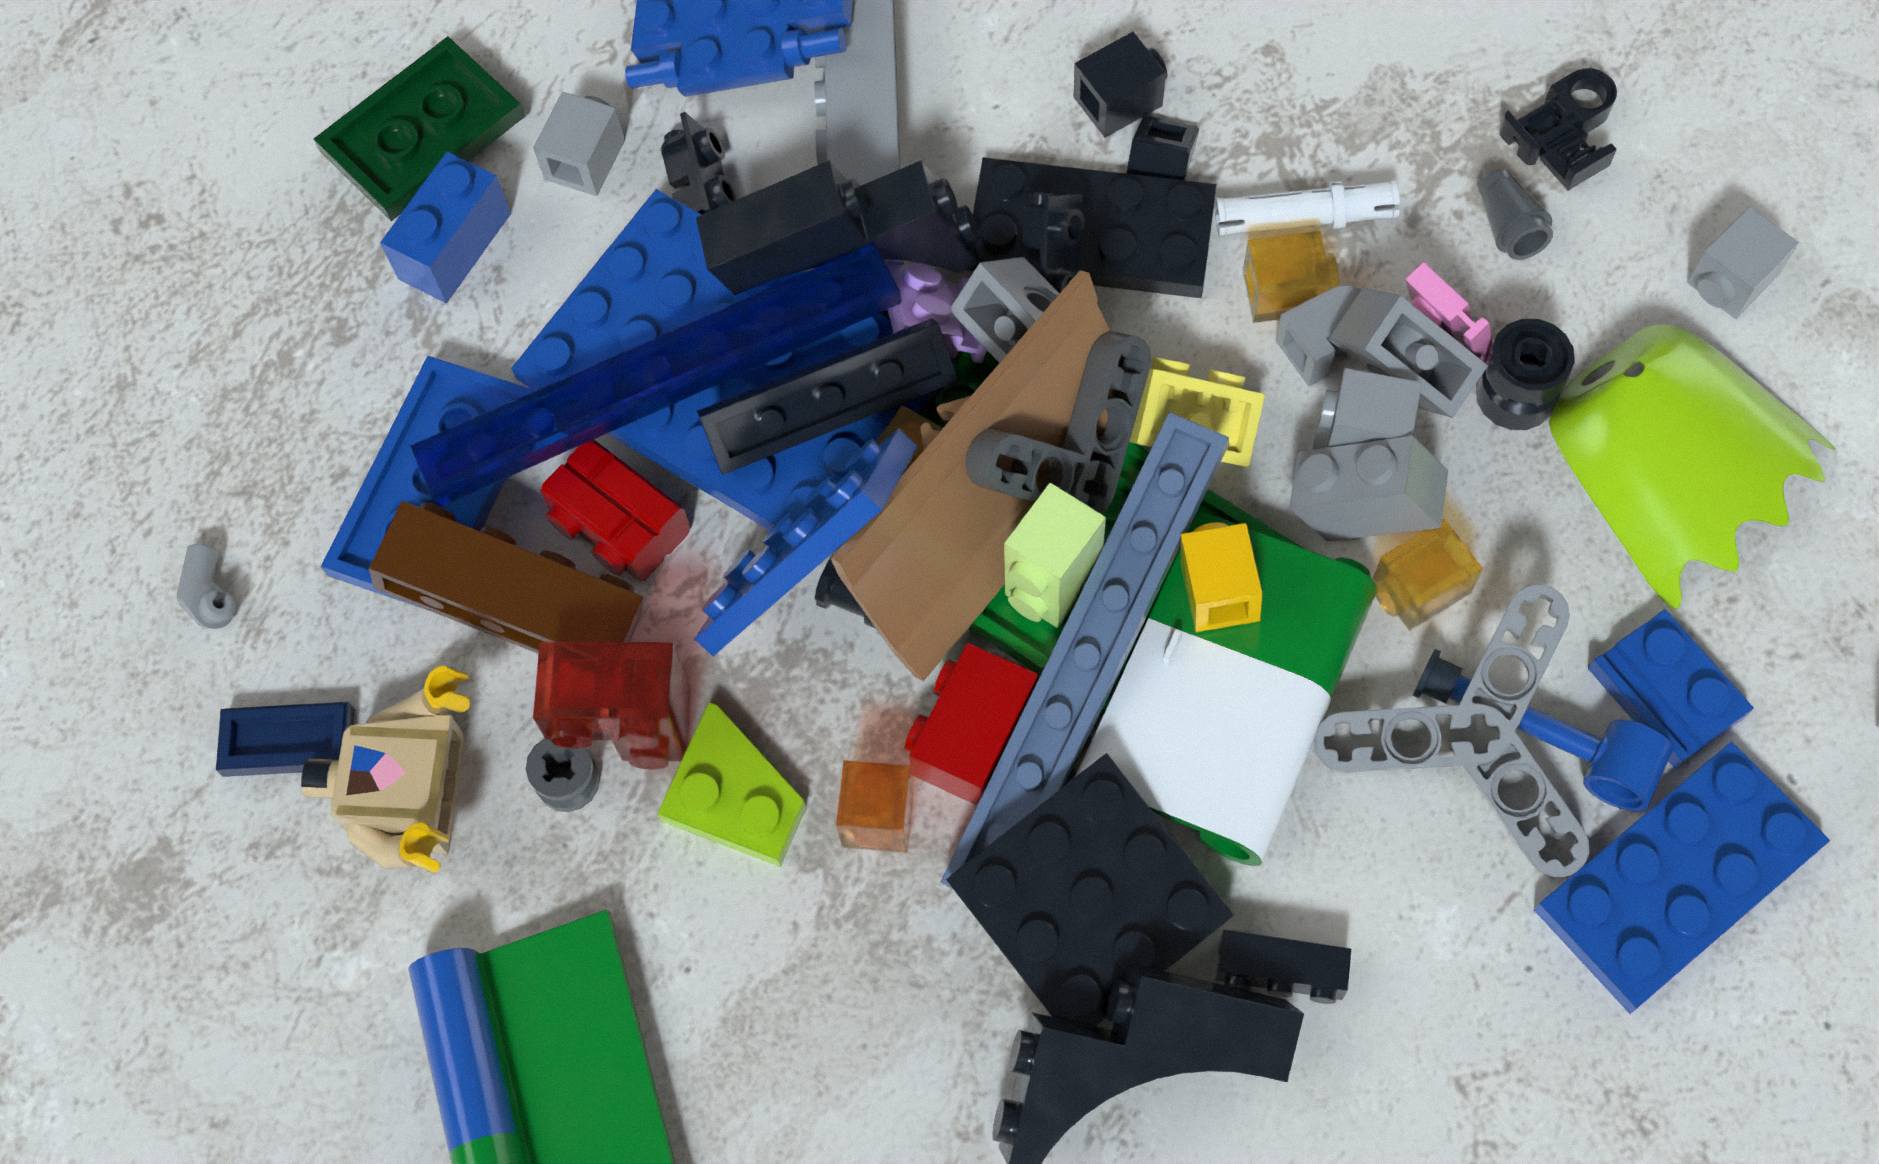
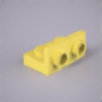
[1129,357,1265,468]

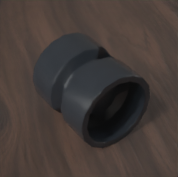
[1476,319,1575,430]

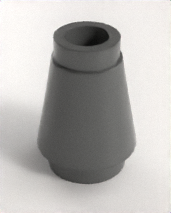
[1479,170,1553,260]

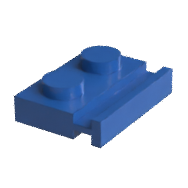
[1588,609,1754,769]

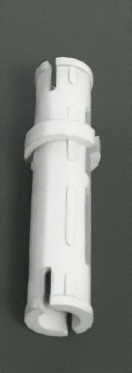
[1215,180,1400,237]

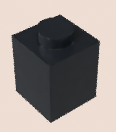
[1073,31,1168,138]

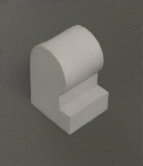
[1275,285,1361,387]

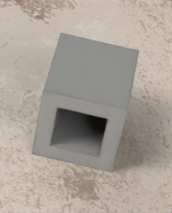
[533,91,625,196]
[1687,206,1799,319]

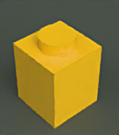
[1181,522,1262,632]

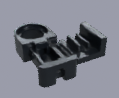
[1499,68,1617,191]

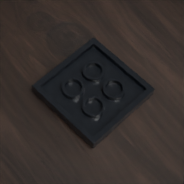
[945,753,1234,1027]

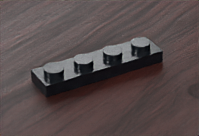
[696,318,958,475]

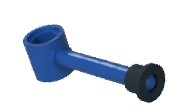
[1413,649,1673,812]

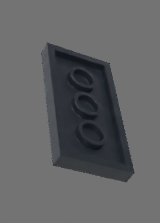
[966,157,1217,298]

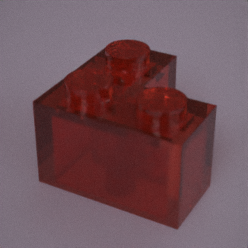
[533,642,691,770]

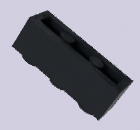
[1215,929,1352,1004]

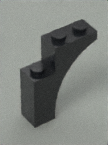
[696,160,979,295]
[992,963,1304,1164]

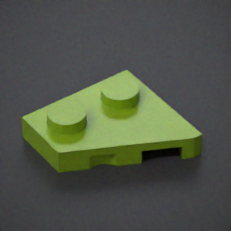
[657,702,806,867]

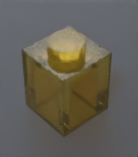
[1242,231,1339,323]
[1373,518,1483,631]

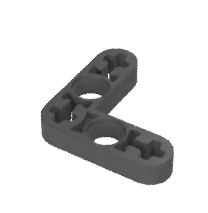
[966,331,1151,514]

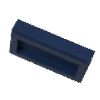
[216,702,354,777]

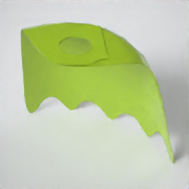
[1549,324,1835,609]

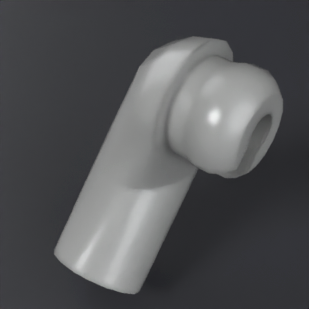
[177,544,235,629]

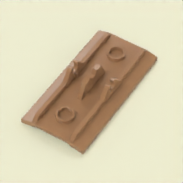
[831,270,1121,682]

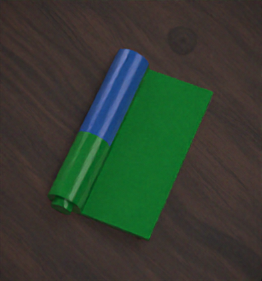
[408,909,676,1164]

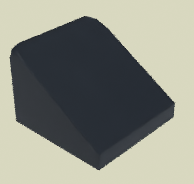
[1126,115,1199,180]

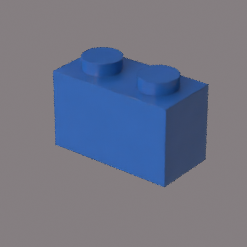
[380,152,511,303]

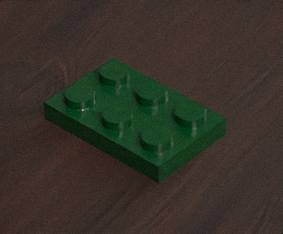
[313,36,525,222]

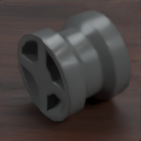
[525,734,600,812]

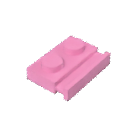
[1405,262,1493,364]

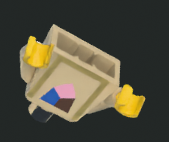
[301,665,470,873]

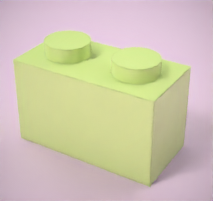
[1004,483,1106,628]

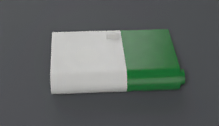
[1075,510,1378,866]

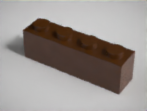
[369,501,643,683]

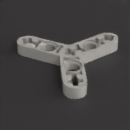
[1314,584,1589,877]

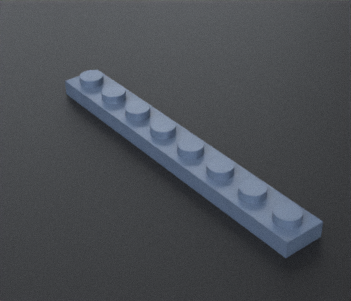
[940,412,1229,889]

